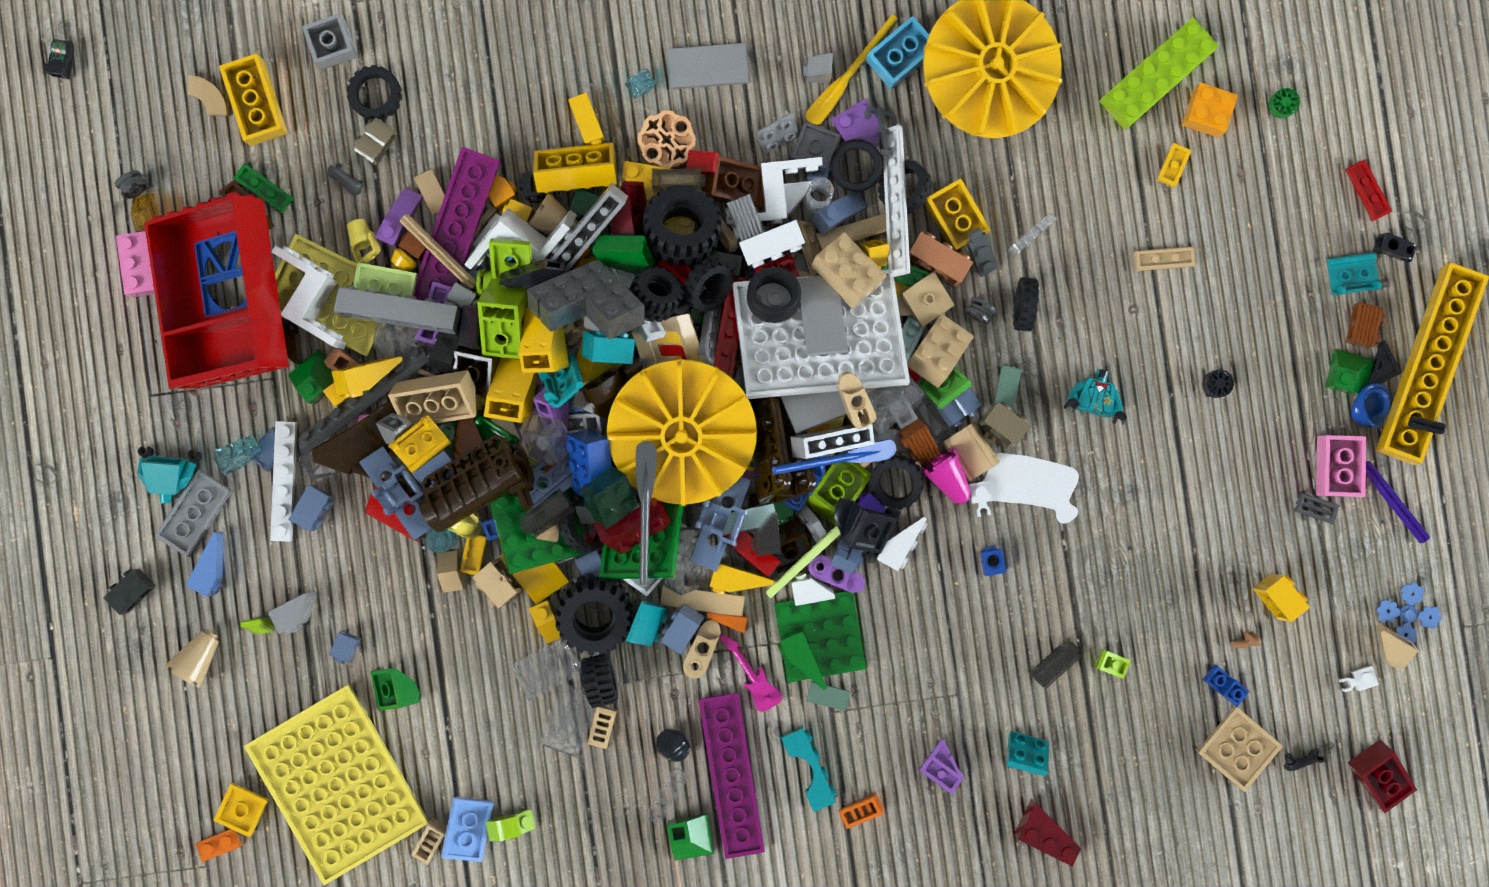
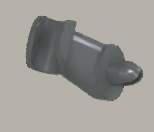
[328,163,365,195]

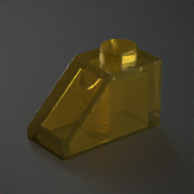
[130,192,159,232]

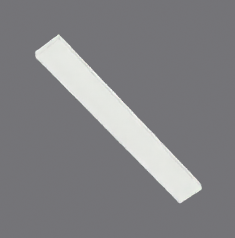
[883,125,910,277]

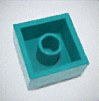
[581,329,635,364]

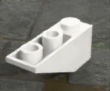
[876,517,927,571]

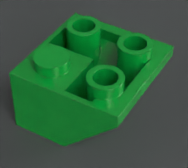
[667,813,714,861]

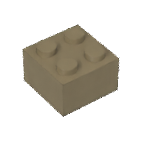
[977,402,1031,448]

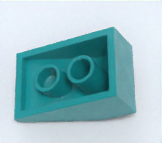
[626,599,669,646]

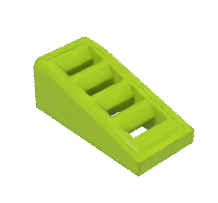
[240,616,274,634]

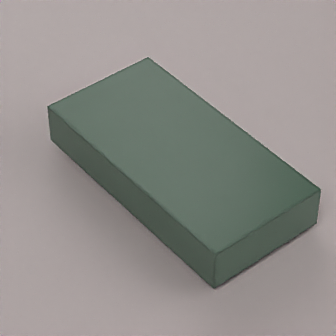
[994,365,1022,409]
[806,681,850,711]

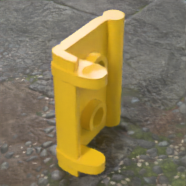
[388,414,451,473]

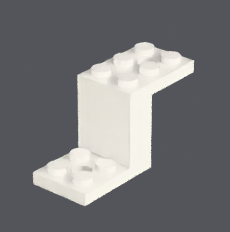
[726,157,823,228]
[464,208,577,269]
[272,245,347,350]

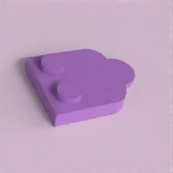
[831,99,880,152]

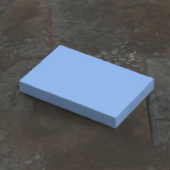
[441,796,494,862]

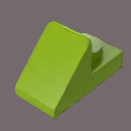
[1094,649,1131,679]

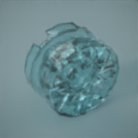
[625,68,656,98]

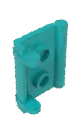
[1326,252,1383,295]
[539,354,584,408]

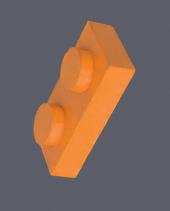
[195,829,242,862]

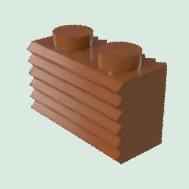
[1345,303,1385,348]
[899,418,941,466]

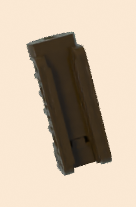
[747,396,816,506]
[419,435,535,533]

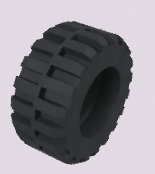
[643,185,722,266]
[555,574,633,655]

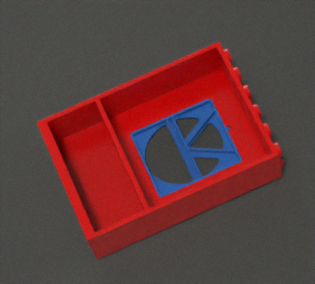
[144,192,289,389]

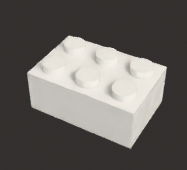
[739,220,805,268]

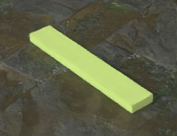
[766,525,840,598]

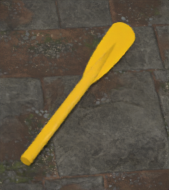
[806,14,898,125]

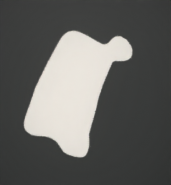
[981,453,1079,524]

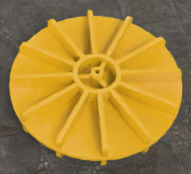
[923,0,1062,138]
[607,358,757,506]

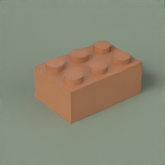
[909,232,973,288]

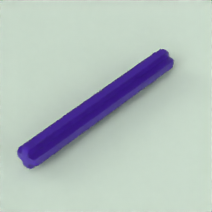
[1366,461,1430,543]

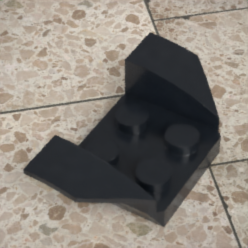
[833,497,901,554]

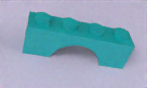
[781,725,837,812]

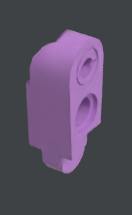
[808,554,865,593]

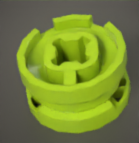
[476,268,492,297]

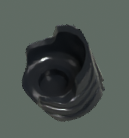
[656,728,690,762]

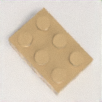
[811,232,887,309]
[907,313,974,388]

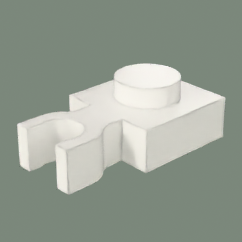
[968,481,992,517]
[1338,665,1379,692]

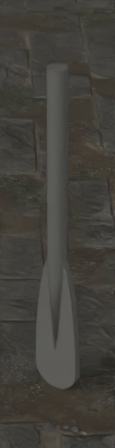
[636,441,657,585]

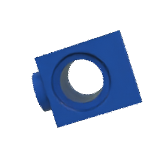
[979,545,1006,576]

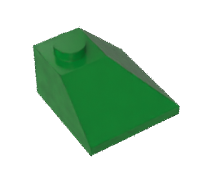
[288,349,334,405]
[1325,349,1374,396]
[370,668,420,711]

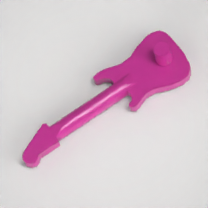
[719,634,782,712]

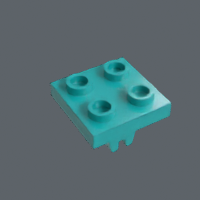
[1006,731,1049,777]

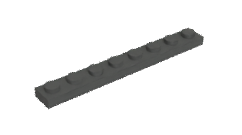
[297,344,429,455]

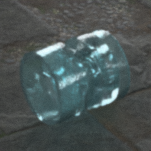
[426,529,457,553]

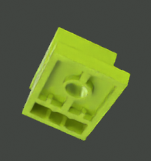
[477,238,533,359]

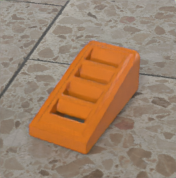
[707,612,747,633]
[838,792,884,829]

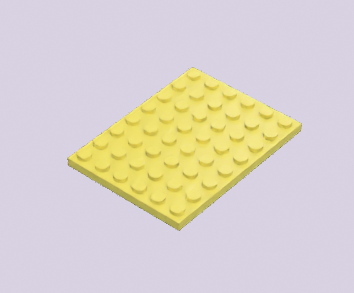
[244,684,429,885]

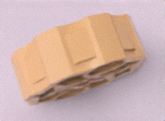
[638,110,696,169]

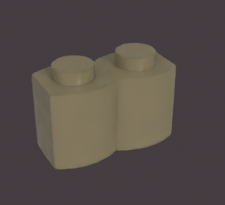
[353,118,398,166]

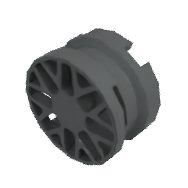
[114,170,148,199]
[965,297,997,325]

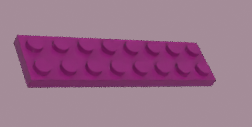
[414,146,501,301]
[699,692,765,859]

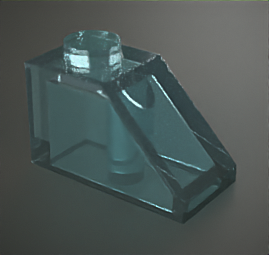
[214,434,262,476]

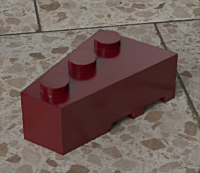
[593,497,671,554]
[1014,798,1081,867]

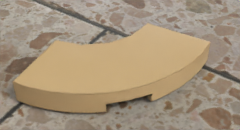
[188,75,229,116]

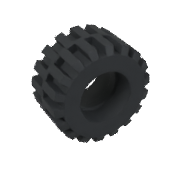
[629,265,684,322]
[580,653,618,708]

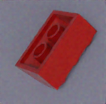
[365,478,422,542]

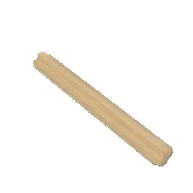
[400,214,477,290]

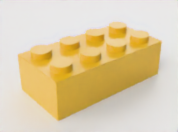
[219,53,288,146]
[533,142,617,193]

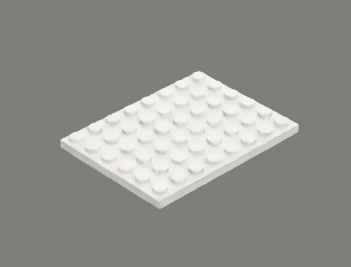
[732,270,910,399]

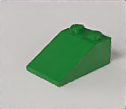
[777,628,827,690]

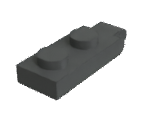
[966,227,998,277]

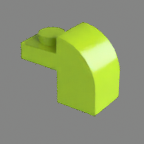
[485,809,536,841]

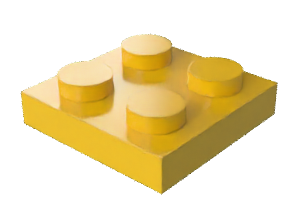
[213,783,269,838]

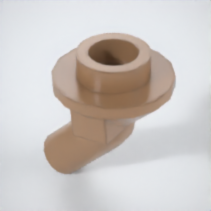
[1231,630,1261,648]

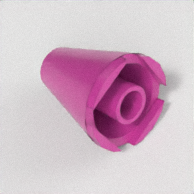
[921,447,971,504]

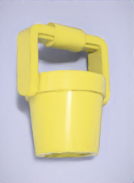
[346,219,380,264]

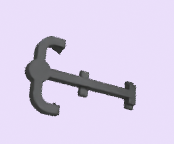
[864,107,897,156]

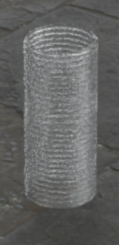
[804,177,834,215]

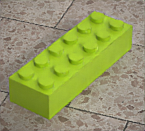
[1099,17,1220,130]

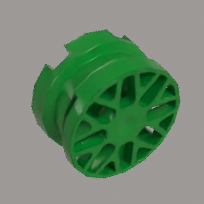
[1268,88,1300,119]

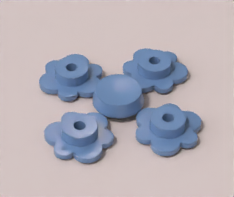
[1376,582,1442,643]

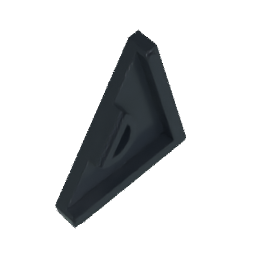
[1368,341,1402,384]

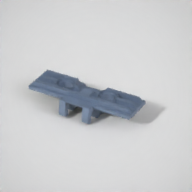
[517,446,572,512]
[359,447,432,540]
[690,477,751,572]

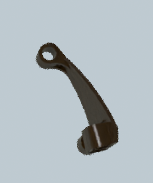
[572,357,644,419]
[311,390,397,478]

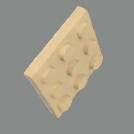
[1196,706,1283,792]

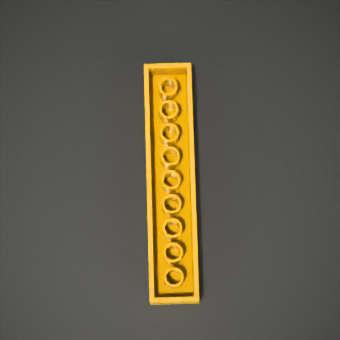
[1375,262,1489,465]

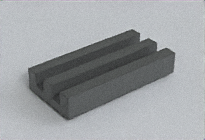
[1294,493,1340,524]

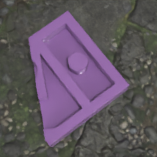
[919,738,964,794]

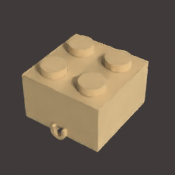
[472,558,524,609]

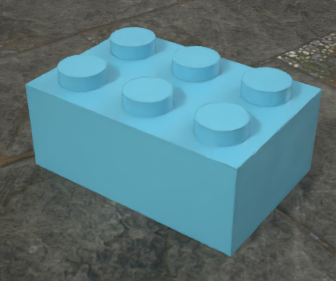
[865,16,929,90]

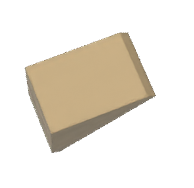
[437,550,464,593]

